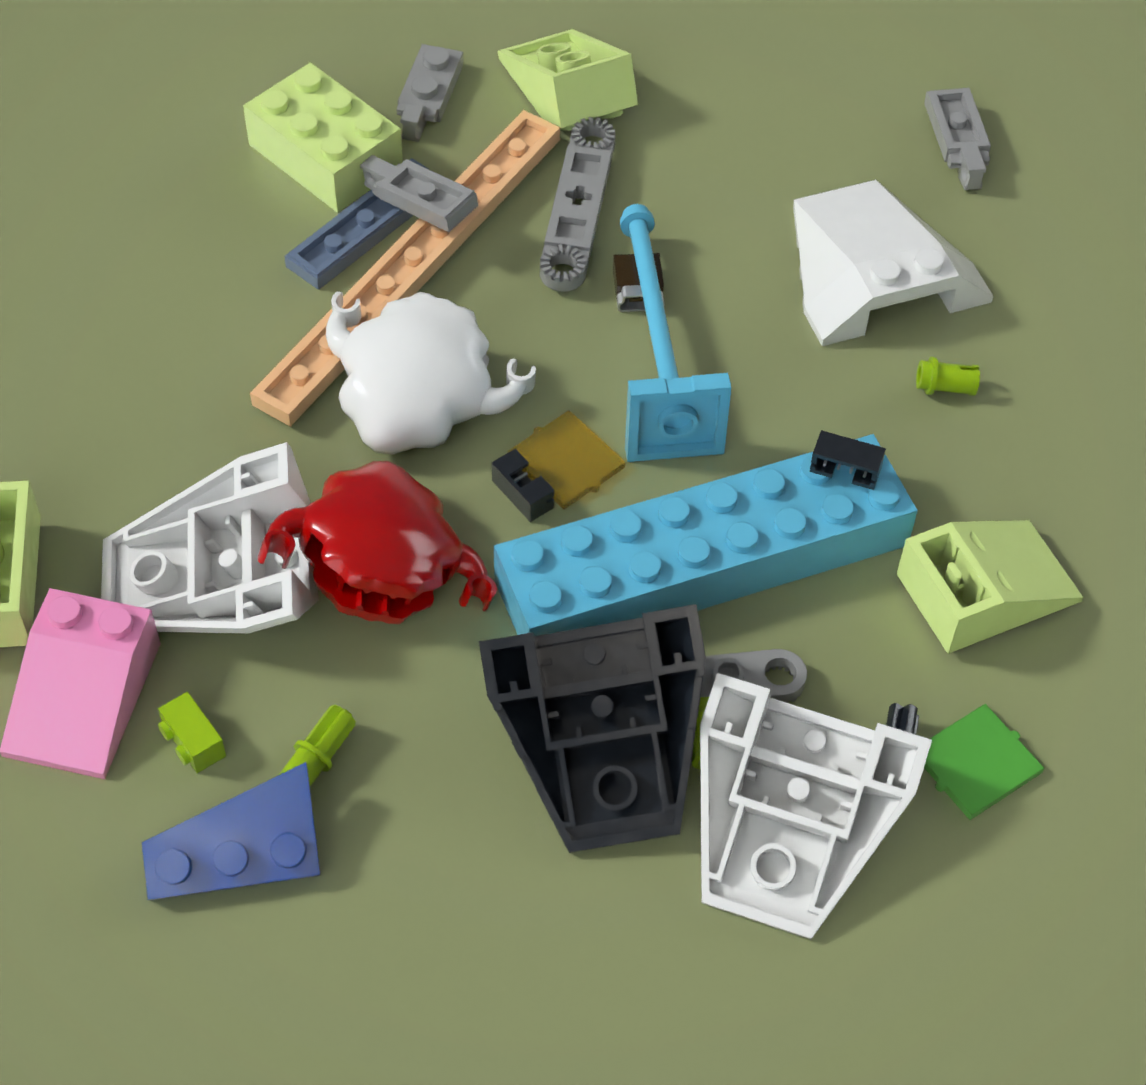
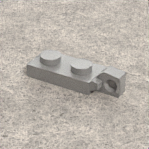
[397,44,463,142]
[924,88,991,190]
[360,155,478,232]

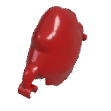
[257,461,497,624]

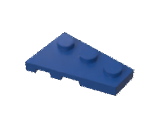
[142,762,321,900]

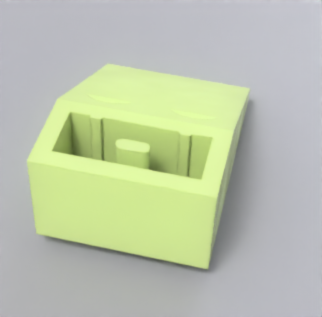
[897,520,1084,654]

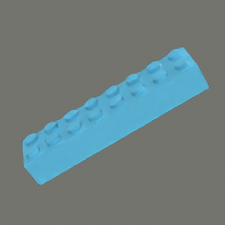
[494,434,918,636]

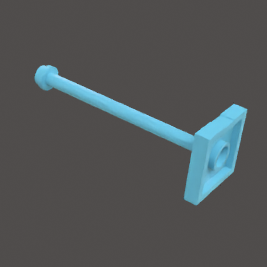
[620,204,732,462]

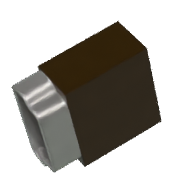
[613,253,664,312]

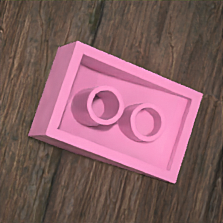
[0,588,161,779]

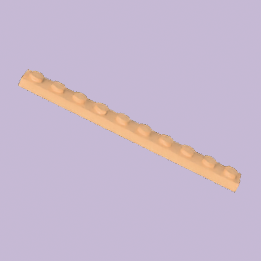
[250,110,560,427]

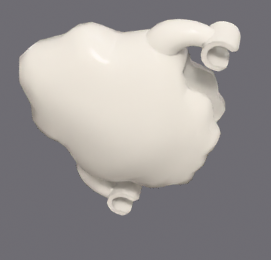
[326,291,536,454]

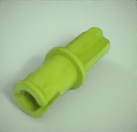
[279,704,356,787]

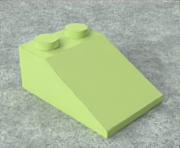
[498,29,638,131]

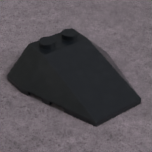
[479,604,706,853]

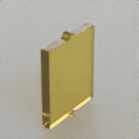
[508,410,626,510]

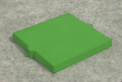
[924,703,1044,820]

